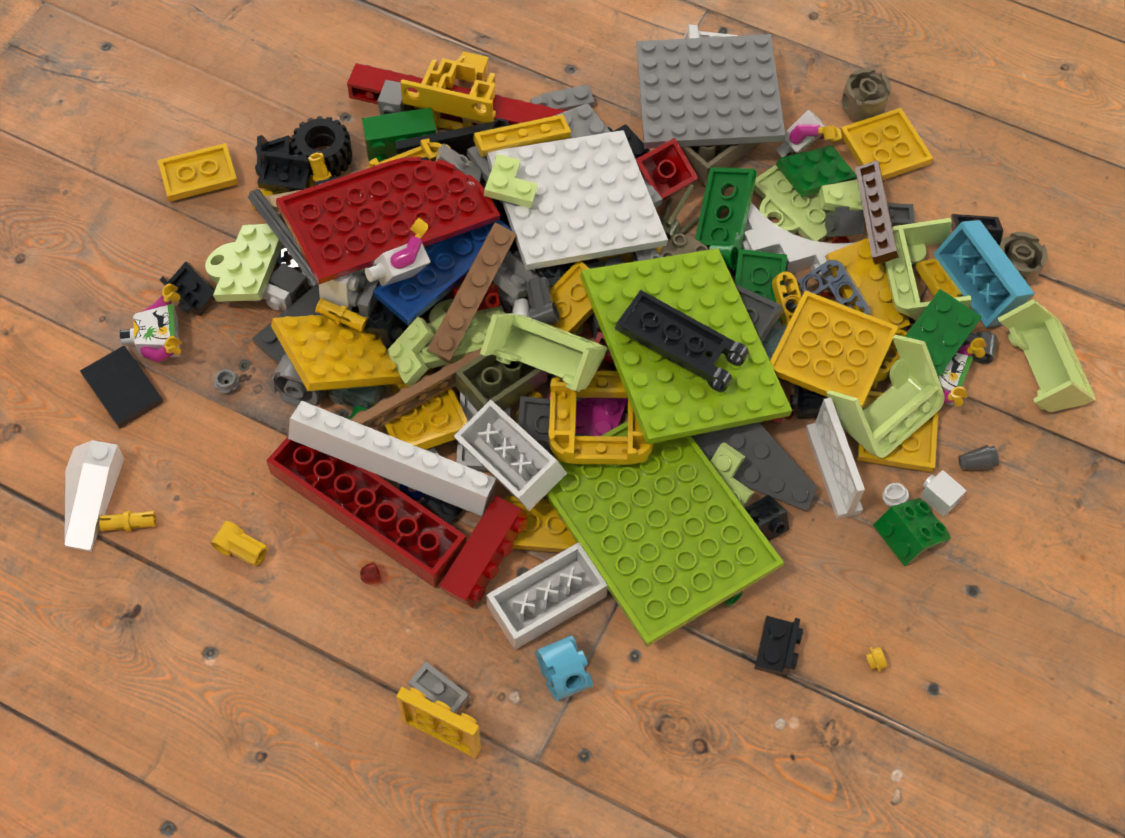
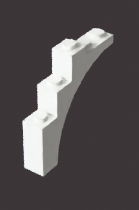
[741,202,856,284]

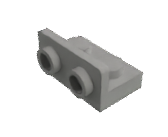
[493,250,539,300]

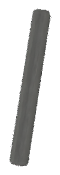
[248,189,318,286]

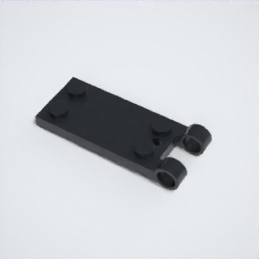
[395,118,510,161]
[615,290,749,392]

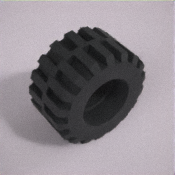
[291,116,353,179]

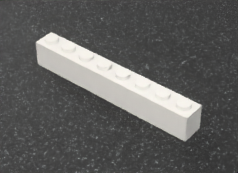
[288,401,496,516]

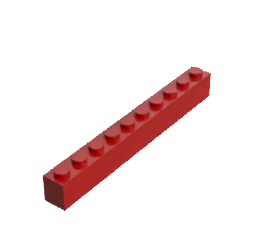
[347,63,566,125]

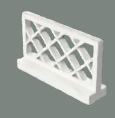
[805,398,865,519]

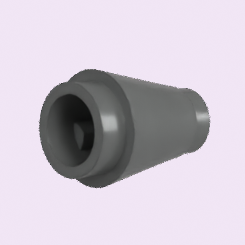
[958,445,999,470]

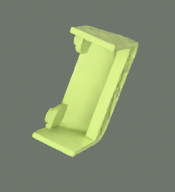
[884,218,971,321]
[998,299,1096,412]
[480,313,607,392]
[826,335,945,458]

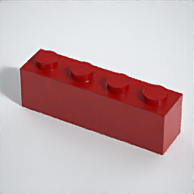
[439,495,528,608]

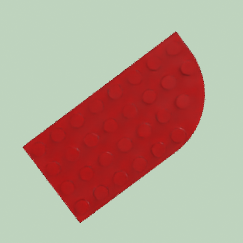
[276,157,500,285]

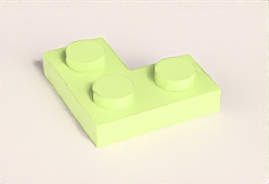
[484,154,538,208]
[387,317,435,386]
[710,442,754,507]

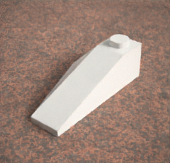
[65,440,125,552]

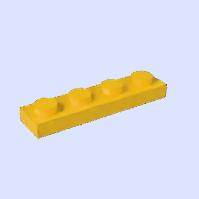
[473,114,571,157]

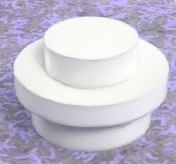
[882,483,909,507]

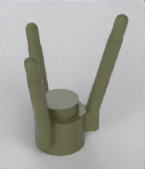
[660,184,699,240]

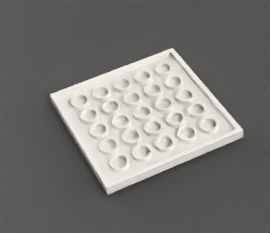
[487,130,668,270]

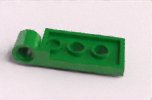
[695,167,757,269]

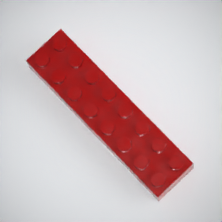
[266,437,467,588]

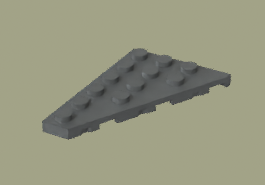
[691,422,817,511]

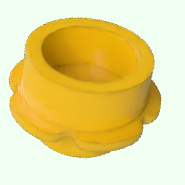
[865,646,888,673]

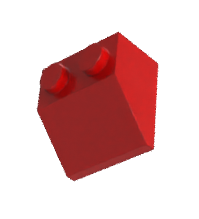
[635,138,698,202]

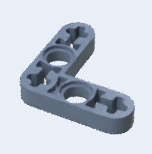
[783,260,871,316]

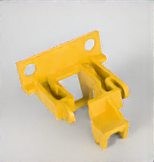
[400,51,496,130]

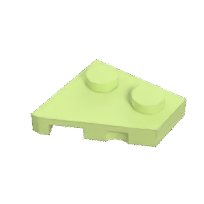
[818,179,864,216]

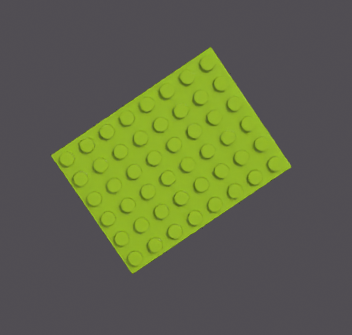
[580,248,792,444]
[545,421,784,647]

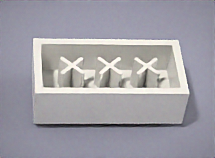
[454,400,567,511]
[486,542,608,650]

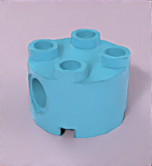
[536,635,593,701]

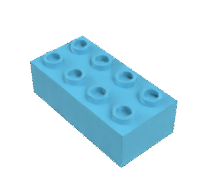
[933,220,1035,328]

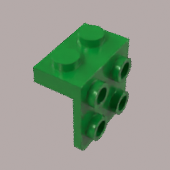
[873,498,951,567]

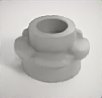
[214,369,239,393]

